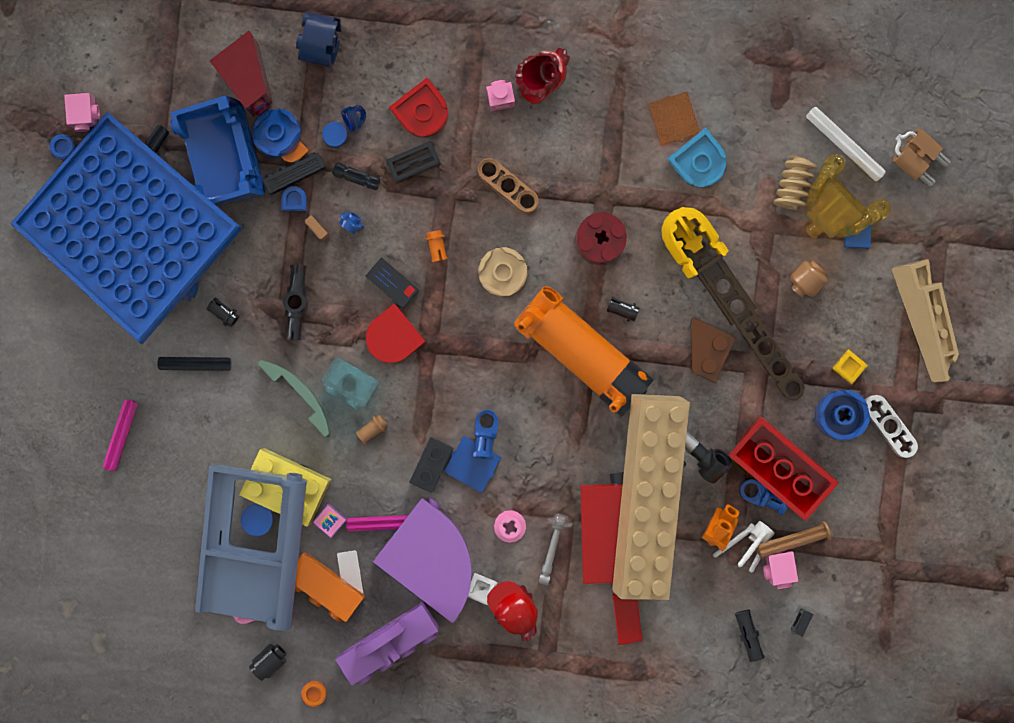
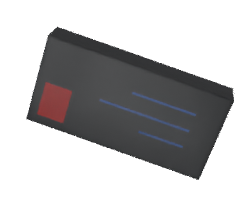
[365,257,419,308]

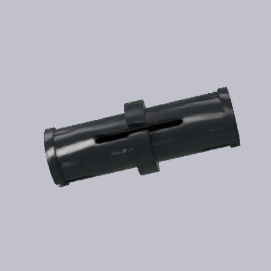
[735,609,765,662]

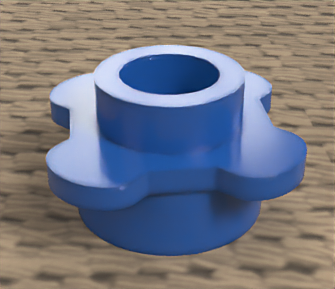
[339,211,364,234]

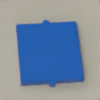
[444,436,502,493]

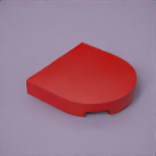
[388,77,448,137]
[366,303,426,363]

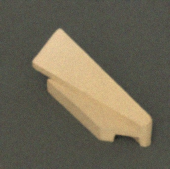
[892,259,959,382]

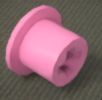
[494,510,526,543]

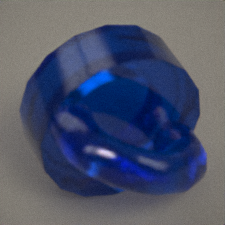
[341,105,366,132]

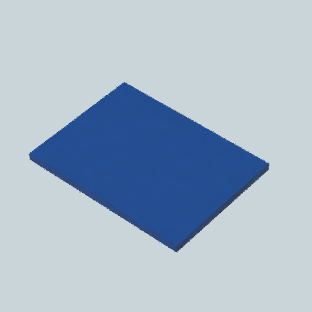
[10,112,243,345]

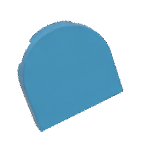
[667,128,726,188]

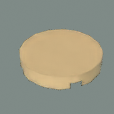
[478,247,527,297]

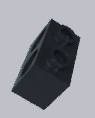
[409,437,454,493]

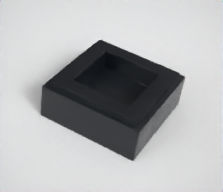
[791,608,814,637]

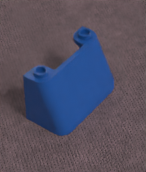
[170,95,265,206]

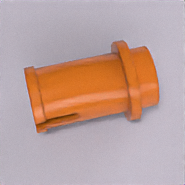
[425,230,447,262]

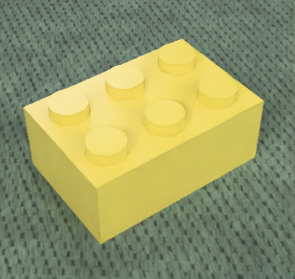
[239,448,332,527]

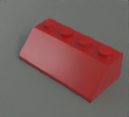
[728,414,839,521]

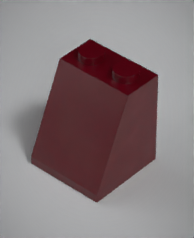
[210,31,273,117]

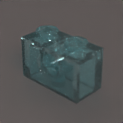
[321,357,381,409]

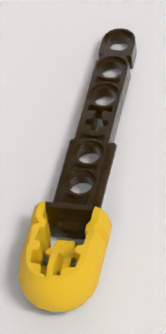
[662,207,805,400]

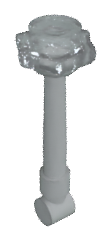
[538,513,572,586]

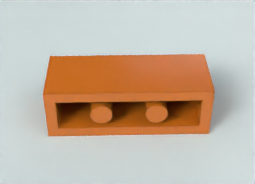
[295,552,366,622]

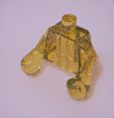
[805,154,890,238]

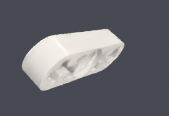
[865,395,918,458]

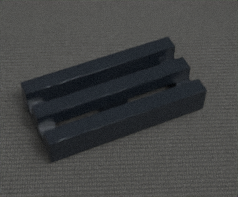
[386,141,441,183]

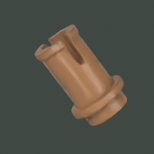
[356,415,389,445]

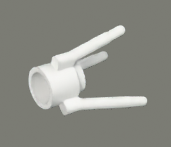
[713,521,775,573]

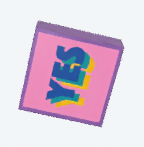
[312,503,347,538]

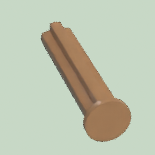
[757,521,831,558]

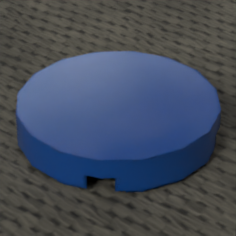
[252,108,301,158]

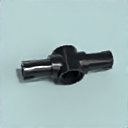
[283,265,308,340]

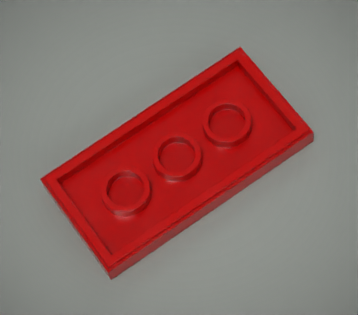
[580,484,623,584]

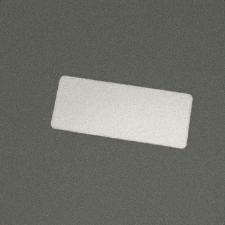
[337,550,363,593]

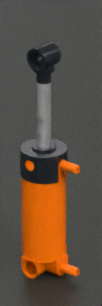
[514,286,733,483]

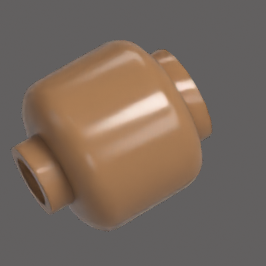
[791,260,828,297]

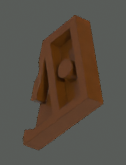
[690,317,736,383]

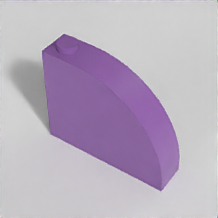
[373,496,471,623]

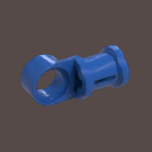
[472,410,498,459]
[739,479,788,515]

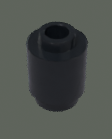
[249,644,287,681]

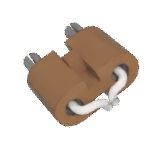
[892,128,951,187]

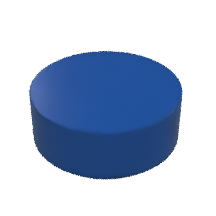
[322,122,348,148]
[49,134,76,160]

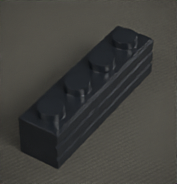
[263,152,327,196]

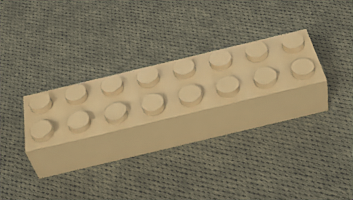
[612,394,690,600]

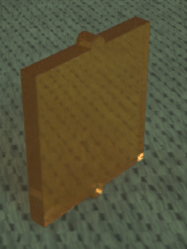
[648,92,700,145]

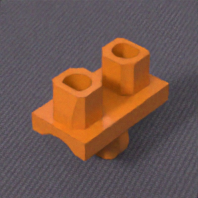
[702,504,740,551]

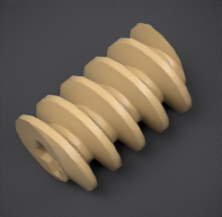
[774,156,817,211]

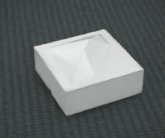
[468,573,499,606]

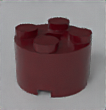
[575,212,627,265]

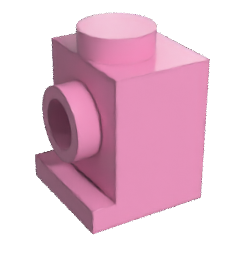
[486,80,515,111]

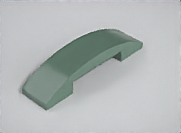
[257,360,331,437]

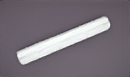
[806,107,885,181]

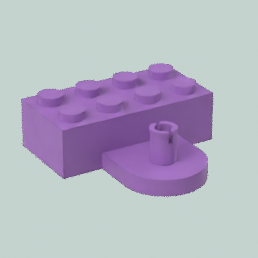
[335,601,440,686]

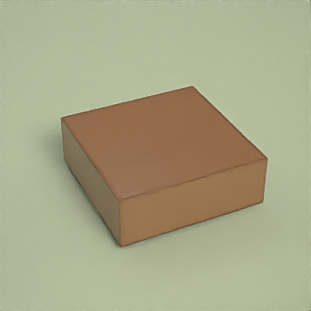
[305,215,330,242]

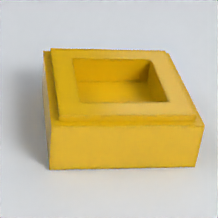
[832,349,868,384]

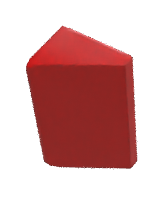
[612,593,643,645]

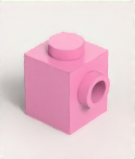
[65,93,100,132]
[763,550,798,589]

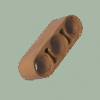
[478,158,539,215]

